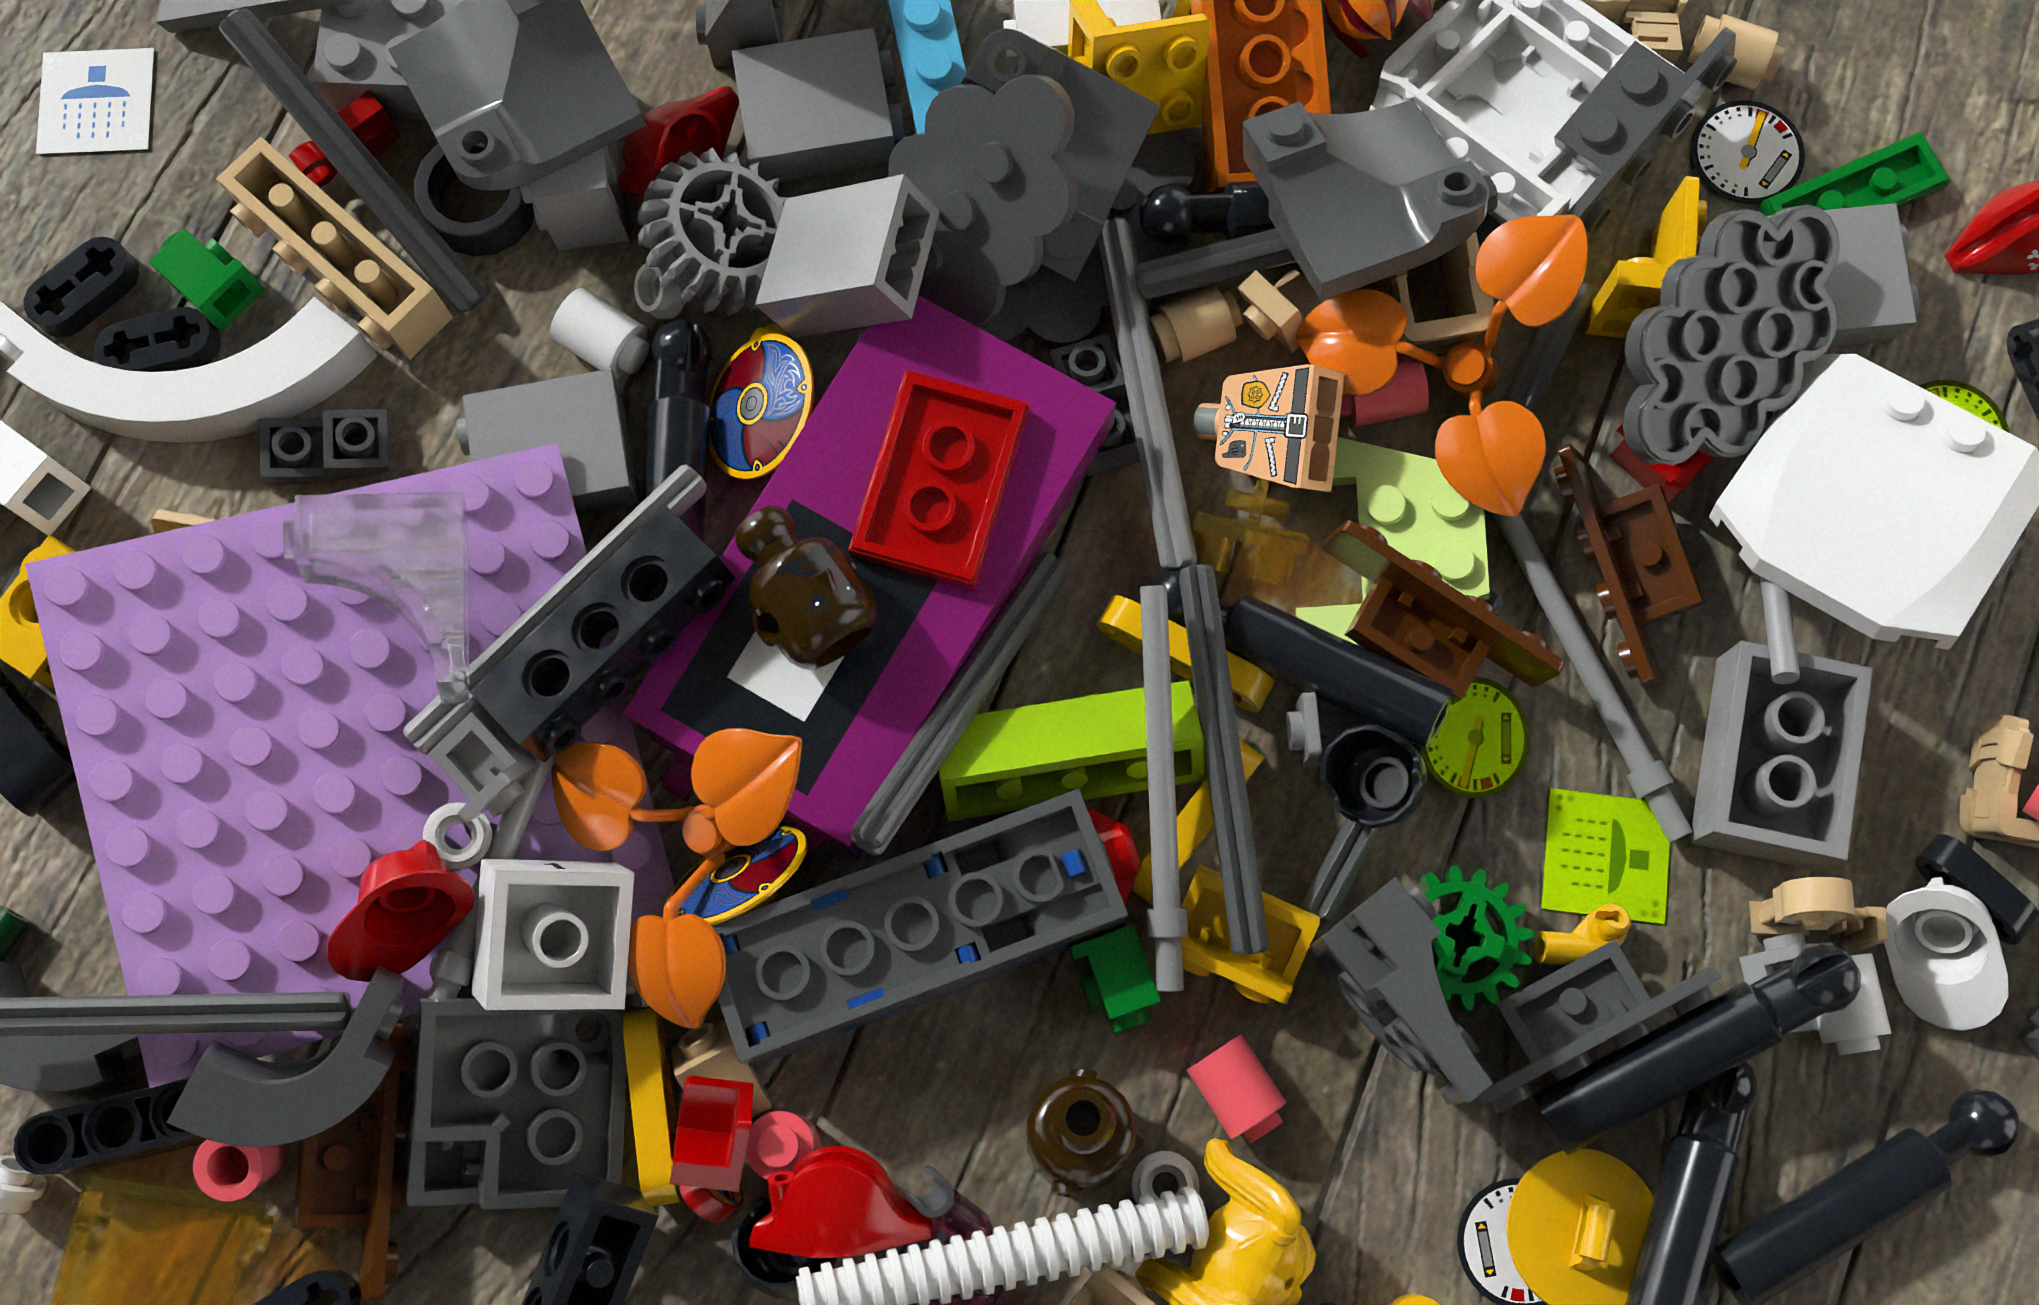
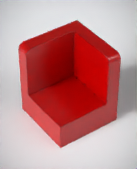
[670,1076,754,1192]

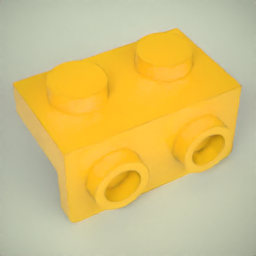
[1181,864,1321,1004]

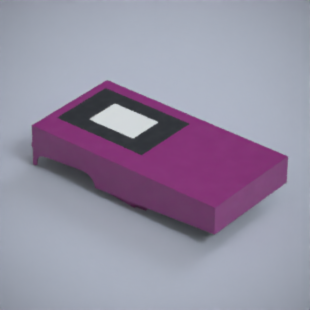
[622,295,1116,872]

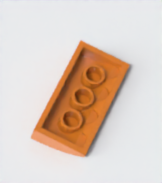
[1190,0,1331,194]

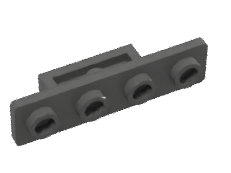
[1554,27,1737,234]
[1473,939,1722,1114]

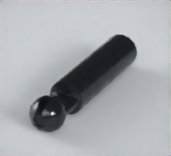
[1139,181,1275,246]
[643,319,713,602]
[1150,569,1455,749]
[1533,944,1861,1155]
[1625,1062,1757,1305]
[1712,1089,2019,1305]

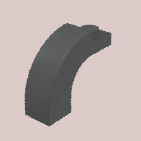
[0,961,143,1094]
[167,965,407,1147]

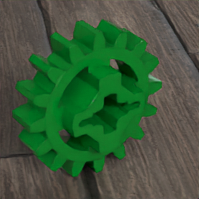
[1420,866,1534,1012]

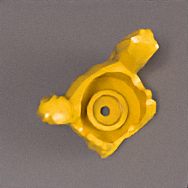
[1135,1138,1317,1305]

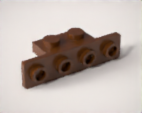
[1554,444,1706,689]
[1322,520,1565,705]
[293,1021,412,1301]

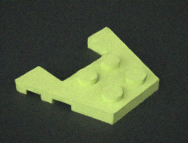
[1292,437,1490,647]

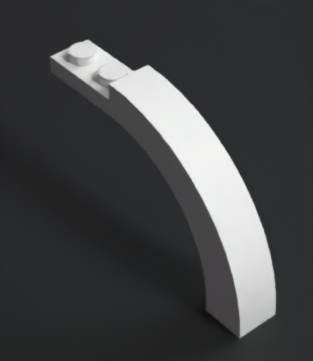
[0,297,378,443]

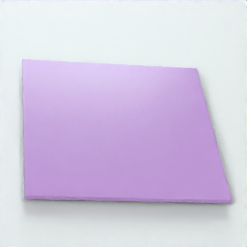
[25,442,674,1088]

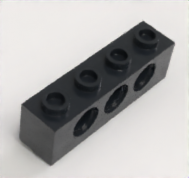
[470,505,736,763]
[521,1172,659,1305]

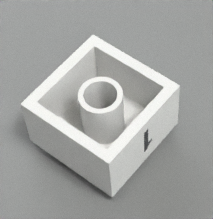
[471,859,634,1010]

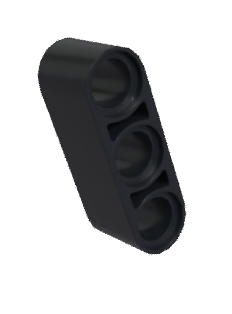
[0,669,76,817]
[13,1080,207,1175]

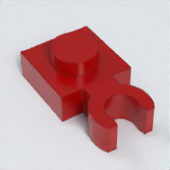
[288,91,400,188]

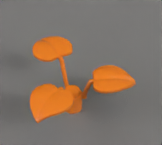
[1296,215,1588,517]
[551,728,802,1029]

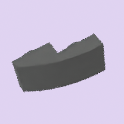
[1049,333,1140,477]
[259,409,390,486]

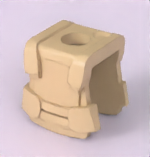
[1375,232,1494,355]
[1960,715,2039,849]

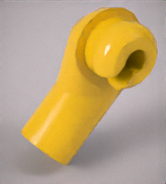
[1534,903,1631,966]

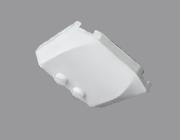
[1369,0,1684,225]
[1709,354,2039,650]

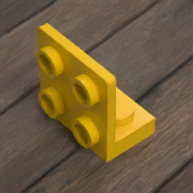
[1068,0,1211,135]
[1585,176,1707,338]

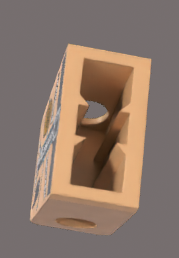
[1193,364,1345,492]

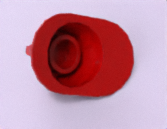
[326,840,475,982]

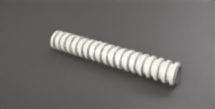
[796,1186,1209,1305]

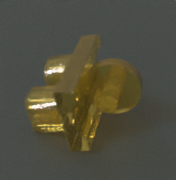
[1193,477,1310,586]

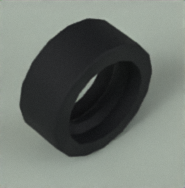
[414,143,535,257]

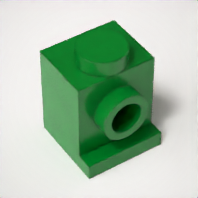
[148,228,265,332]
[1069,925,1161,1034]

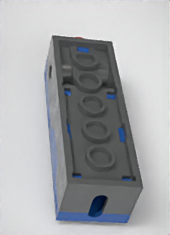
[712,789,1141,1067]

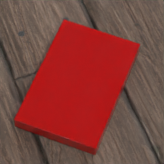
[848,370,1030,591]

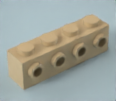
[216,137,453,360]

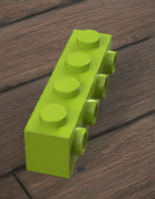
[939,680,1205,822]

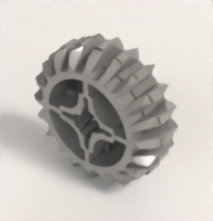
[636,147,789,316]

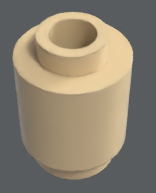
[1687,14,1785,91]
[1149,284,1243,364]

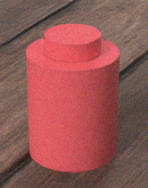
[1340,354,1429,428]
[1186,1034,1287,1143]
[746,1111,822,1180]
[193,1139,290,1202]

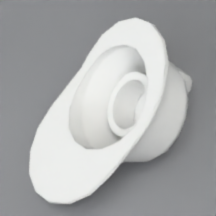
[1884,877,2009,1031]

